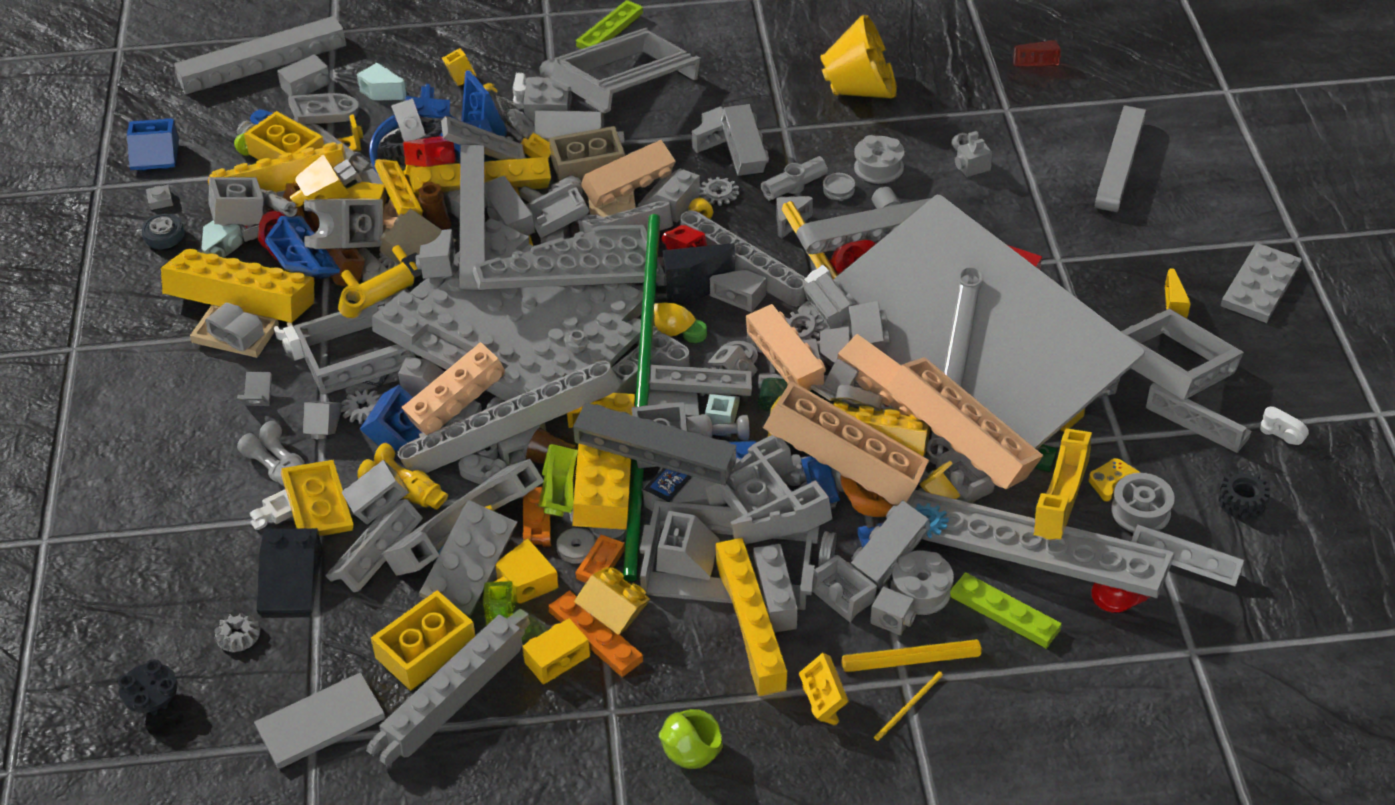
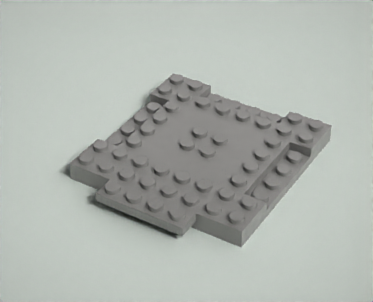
[372,218,643,401]

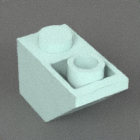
[357,63,406,100]
[202,220,244,258]
[705,394,740,437]

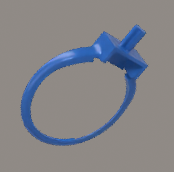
[369,84,460,174]

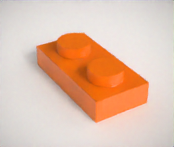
[575,534,625,583]

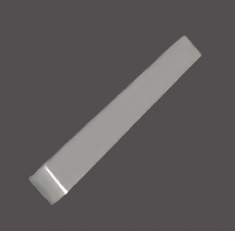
[459,144,485,290]
[398,361,620,473]

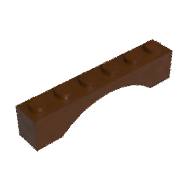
[283,183,365,286]

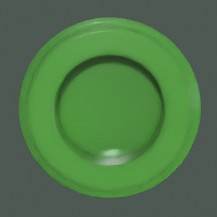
[683,320,707,343]

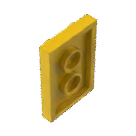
[281,460,353,536]

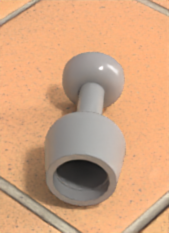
[686,414,749,441]

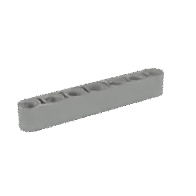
[1095,105,1146,212]
[796,198,932,254]
[681,211,806,306]

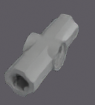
[761,156,828,201]

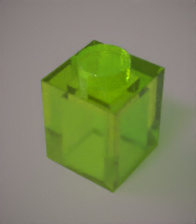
[483,581,515,625]

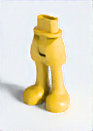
[357,443,448,510]

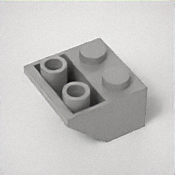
[656,511,720,580]

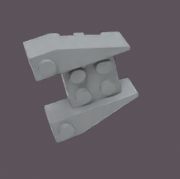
[704,435,832,544]

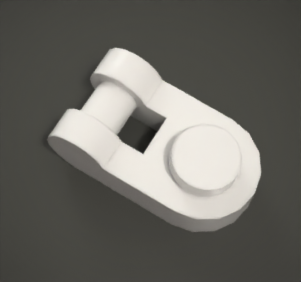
[513,73,527,109]
[1260,407,1309,445]

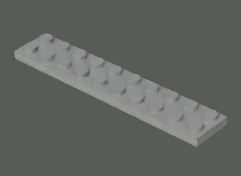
[907,490,1174,598]

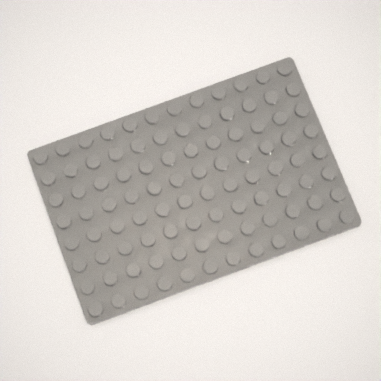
[798,195,1145,450]

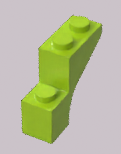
[538,444,578,517]

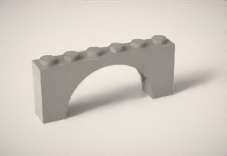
[382,459,544,576]

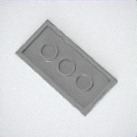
[254,673,385,769]

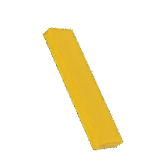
[374,159,423,216]

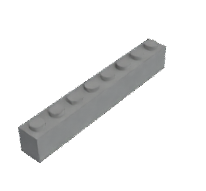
[174,16,346,94]

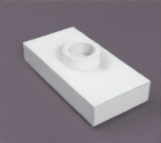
[392,98,426,141]

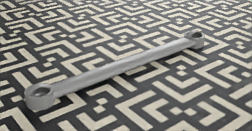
[927,266,983,465]

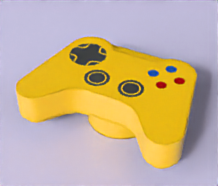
[1089,458,1141,501]

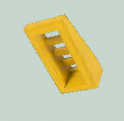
[1165,269,1191,319]

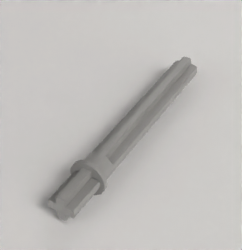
[294,117,373,172]

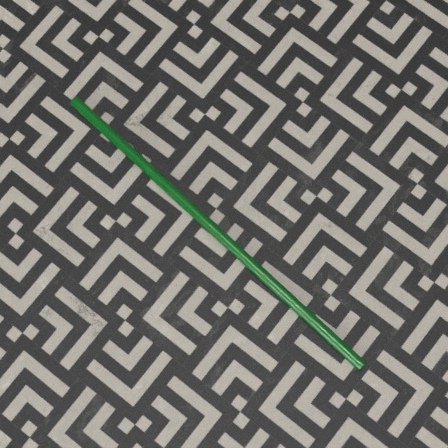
[623,214,660,582]

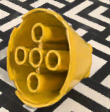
[821,15,897,98]

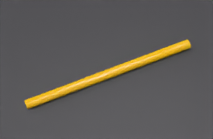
[874,672,943,741]

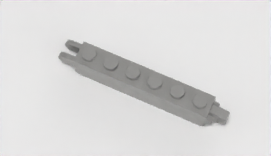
[366,609,530,765]

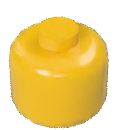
[688,197,713,219]

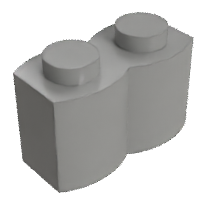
[205,303,264,351]

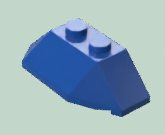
[265,216,340,279]

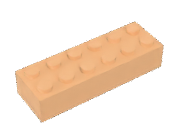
[886,357,1043,490]
[763,381,929,506]

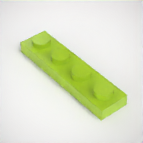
[576,0,643,49]
[950,572,1062,649]

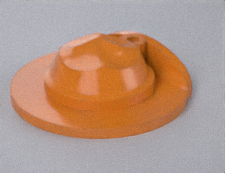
[840,475,897,517]

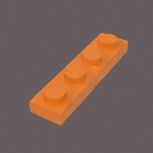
[548,590,643,677]

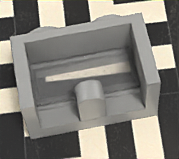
[936,449,995,504]
[812,555,877,622]

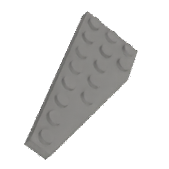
[473,225,665,289]

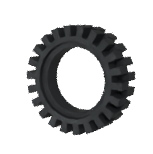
[380,120,442,166]

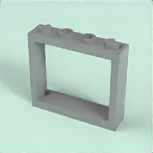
[294,298,416,395]
[1121,309,1244,400]

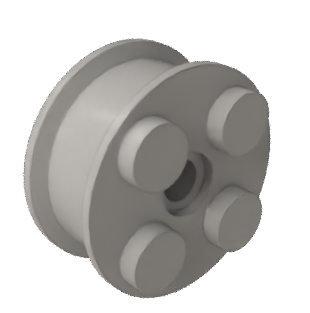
[854,135,904,184]
[1111,473,1174,533]
[890,551,954,615]

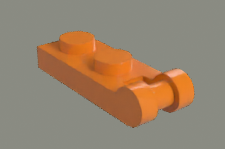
[523,487,551,547]

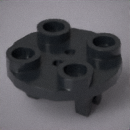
[118,659,178,715]

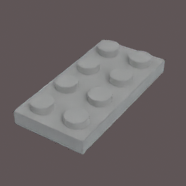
[1221,243,1302,323]
[419,500,517,618]

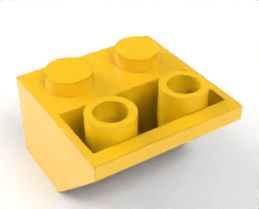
[574,567,650,635]

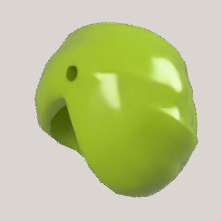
[658,710,723,769]

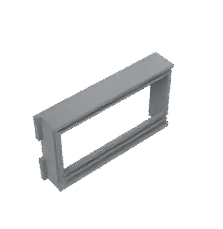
[549,28,700,113]
[640,501,819,610]

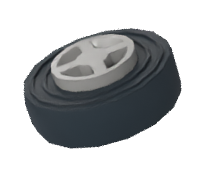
[141,214,185,249]

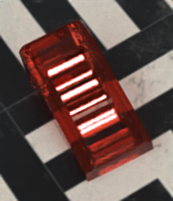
[1013,40,1061,67]

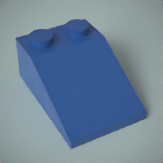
[461,70,507,137]

